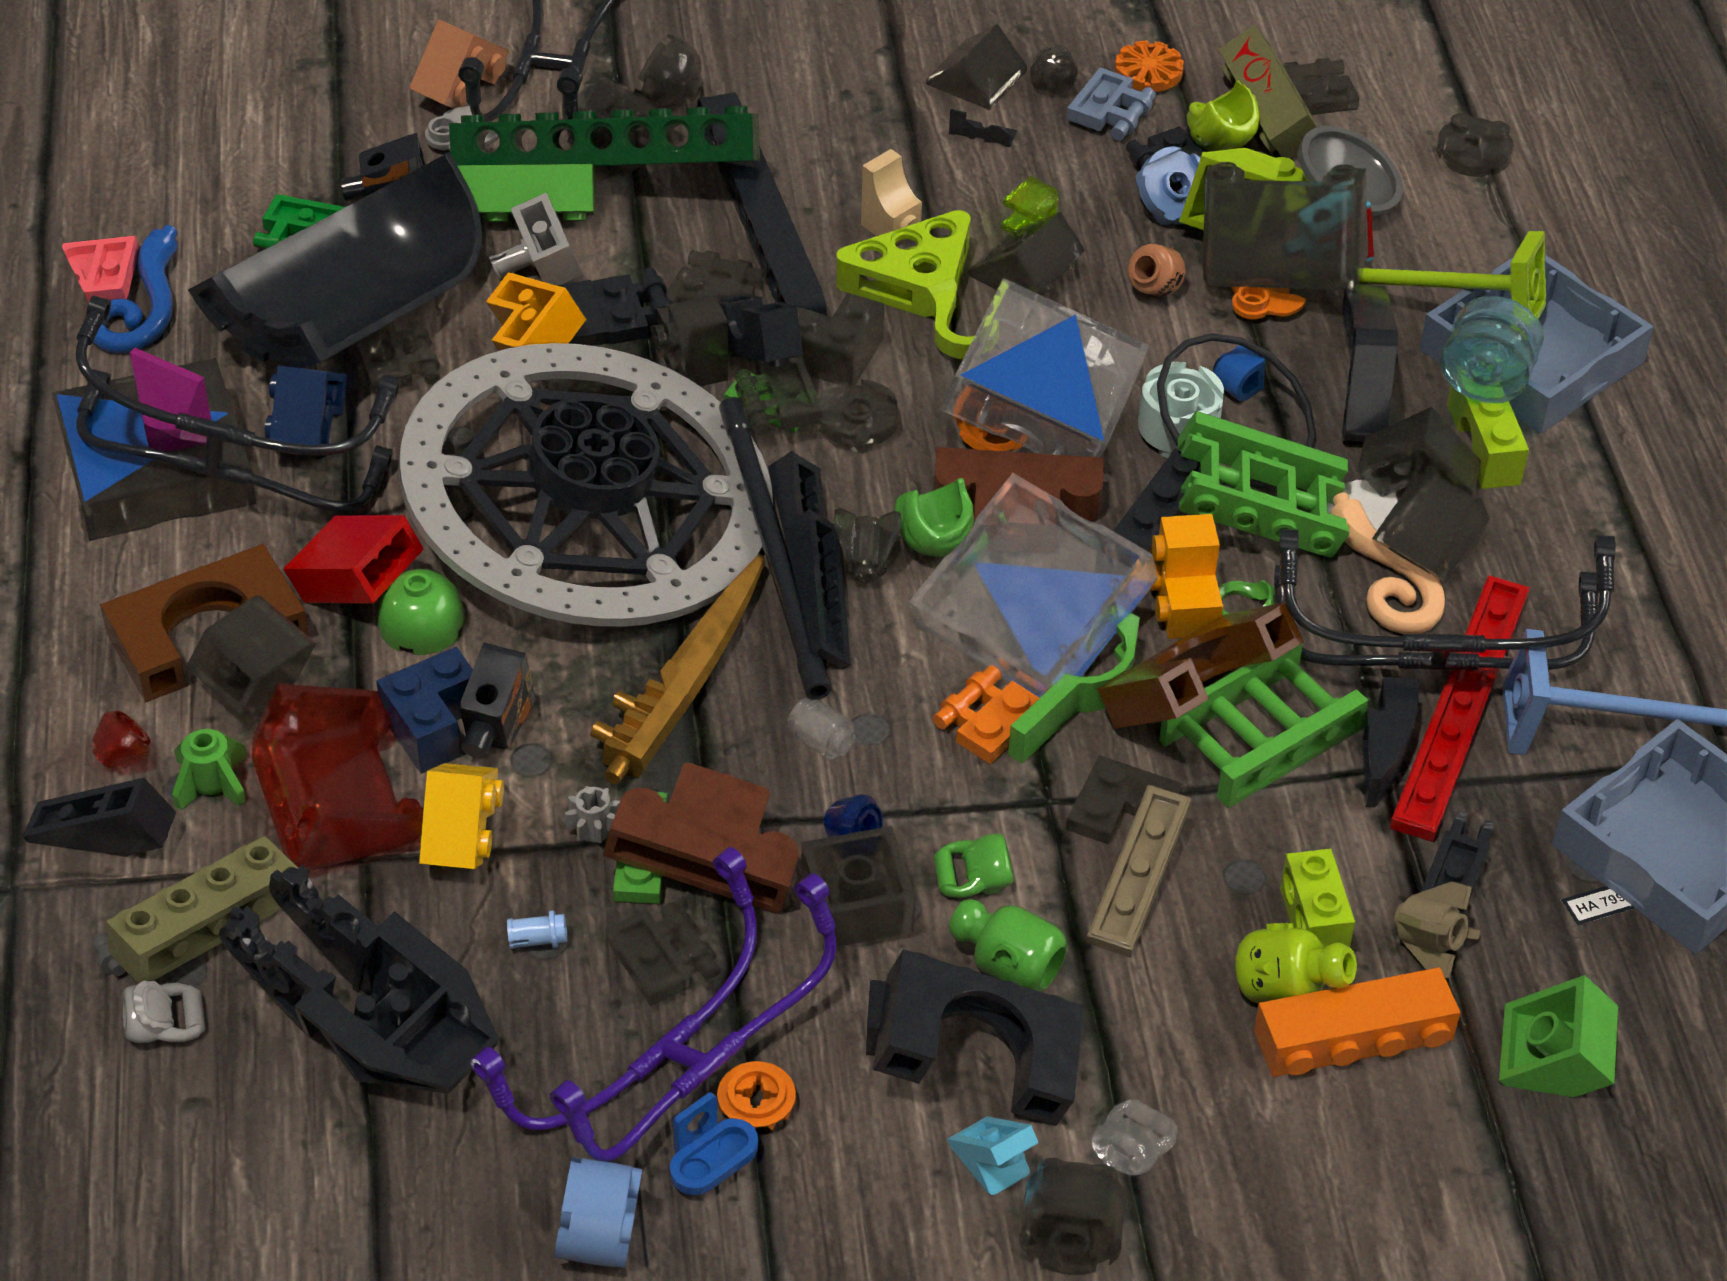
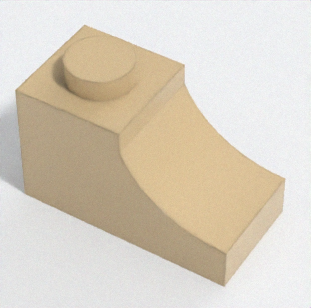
[861,149,922,246]

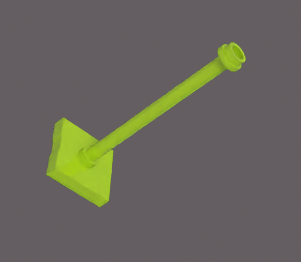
[1292,231,1546,337]

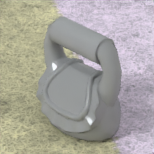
[122,980,206,1043]

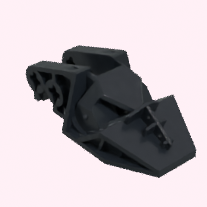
[219,865,499,1093]

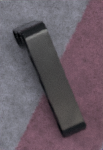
[1342,283,1398,445]

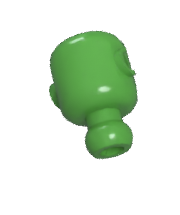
[949,899,1067,992]

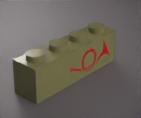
[1218,24,1318,159]

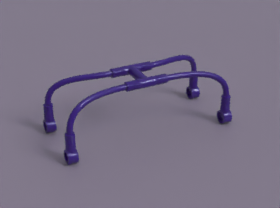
[470,847,836,1162]

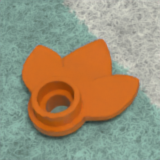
[1231,267,1306,320]

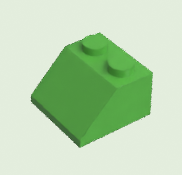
[1499,975,1618,1098]

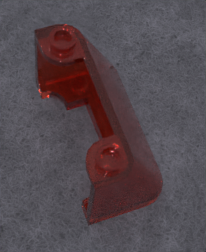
[252,683,424,871]

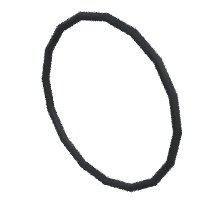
[1156,333,1316,489]

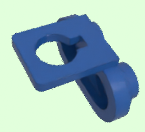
[670,1092,758,1195]

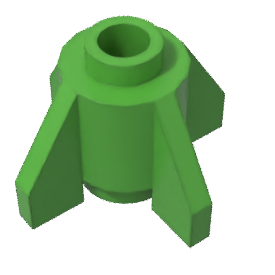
[172,729,247,810]

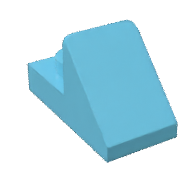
[947,1116,1039,1195]

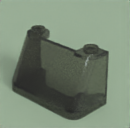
[1202,162,1368,290]

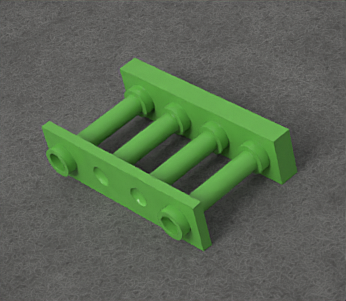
[1159,643,1368,809]

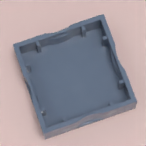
[1419,255,1654,434]
[1552,719,1727,955]

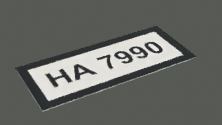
[1561,886,1635,926]

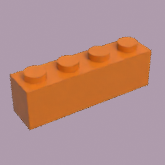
[1254,967,1461,1077]

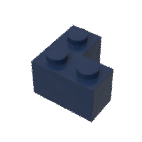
[265,366,347,445]
[376,646,473,774]

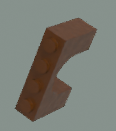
[100,544,309,703]
[1097,602,1304,729]

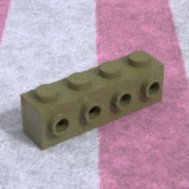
[106,836,298,984]

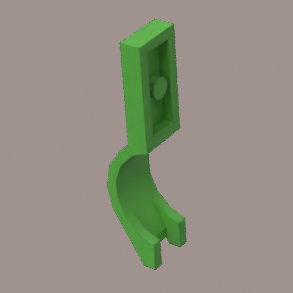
[1008,613,1140,764]

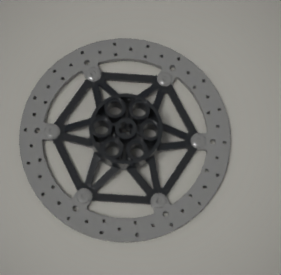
[398,343,773,627]

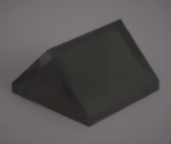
[926,24,1027,110]

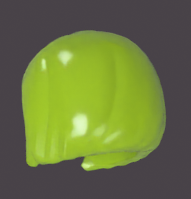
[1187,80,1260,152]

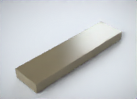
[1087,785,1191,958]

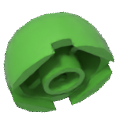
[377,569,465,655]

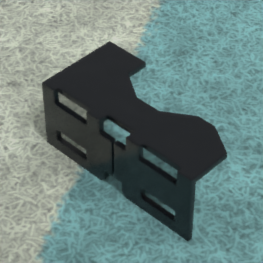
[949,109,1017,147]

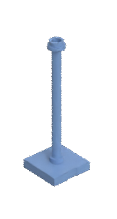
[1502,629,1727,755]

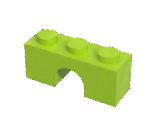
[1447,365,1529,489]

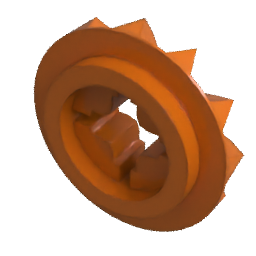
[717,1061,796,1130]

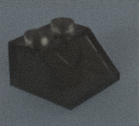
[967,211,1086,300]

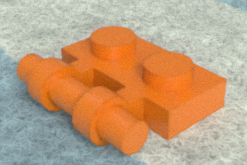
[932,665,1040,765]

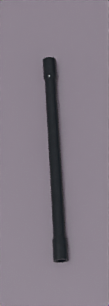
[719,397,831,700]

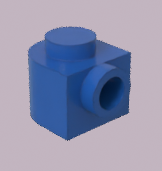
[1213,345,1265,401]

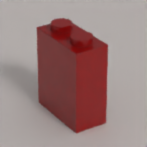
[283,515,424,604]

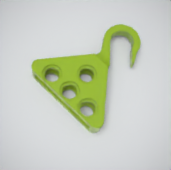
[836,210,998,360]

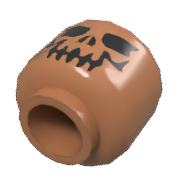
[1127,243,1186,297]

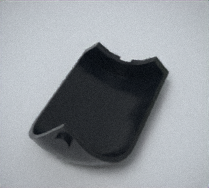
[188,152,482,368]

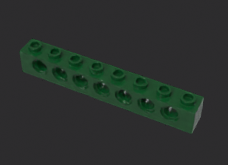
[449,106,760,166]

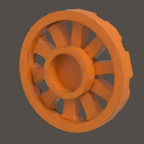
[1114,40,1184,92]

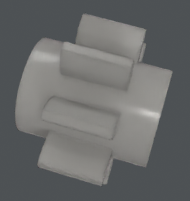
[565,786,620,843]

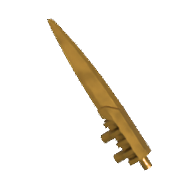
[590,555,765,784]

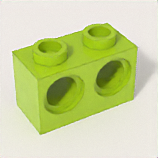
[1280,849,1355,948]

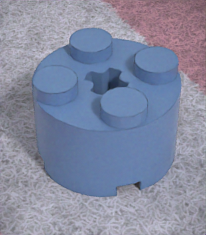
[554,1156,642,1268]

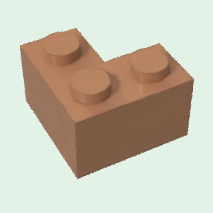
[409,19,510,108]

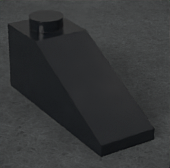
[22,777,177,855]

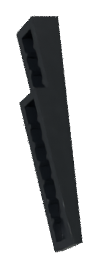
[768,451,851,669]

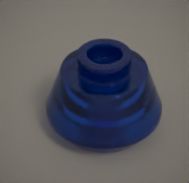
[824,794,883,856]

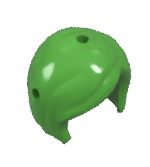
[894,478,974,558]

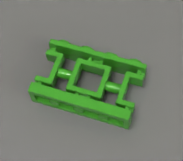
[1178,411,1349,558]

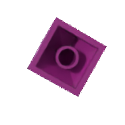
[130,348,211,451]

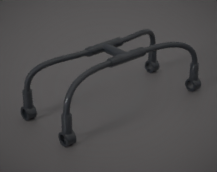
[458,0,615,133]
[76,295,401,512]
[1274,529,1616,671]

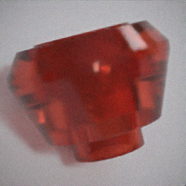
[92,710,152,769]

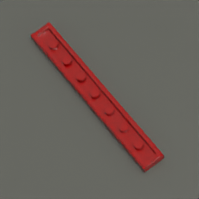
[1390,575,1530,842]

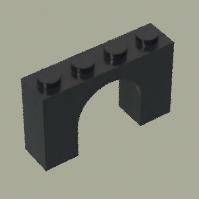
[873,949,1084,1126]

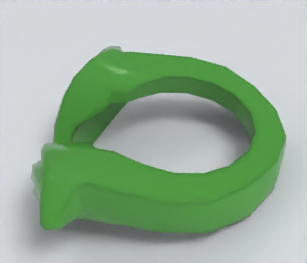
[1219,580,1275,615]

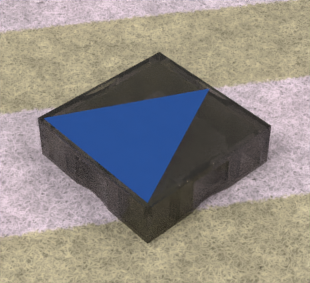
[52,358,257,541]

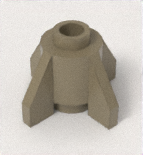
[1394,882,1480,978]

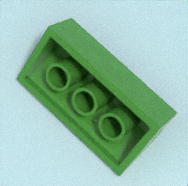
[458,164,595,222]

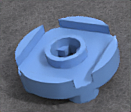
[1136,146,1200,225]

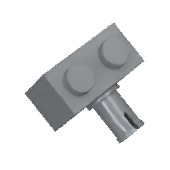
[489,193,583,286]

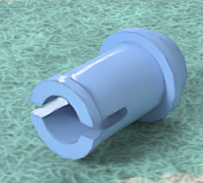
[507,910,567,949]

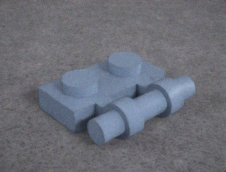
[1066,67,1156,141]

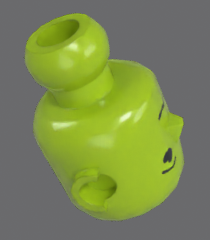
[1235,923,1357,1004]

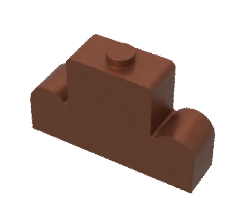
[934,447,1104,556]
[603,763,799,914]

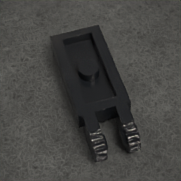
[1421,811,1495,914]

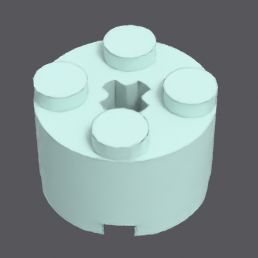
[1138,362,1224,458]

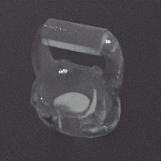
[1092,1099,1178,1176]

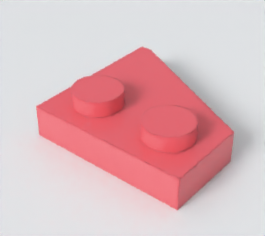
[62,236,140,303]

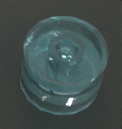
[1440,296,1544,403]

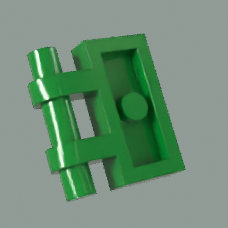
[253,194,345,249]

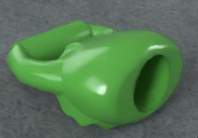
[933,833,1014,898]

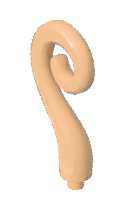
[1330,492,1445,634]

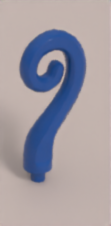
[93,225,178,354]

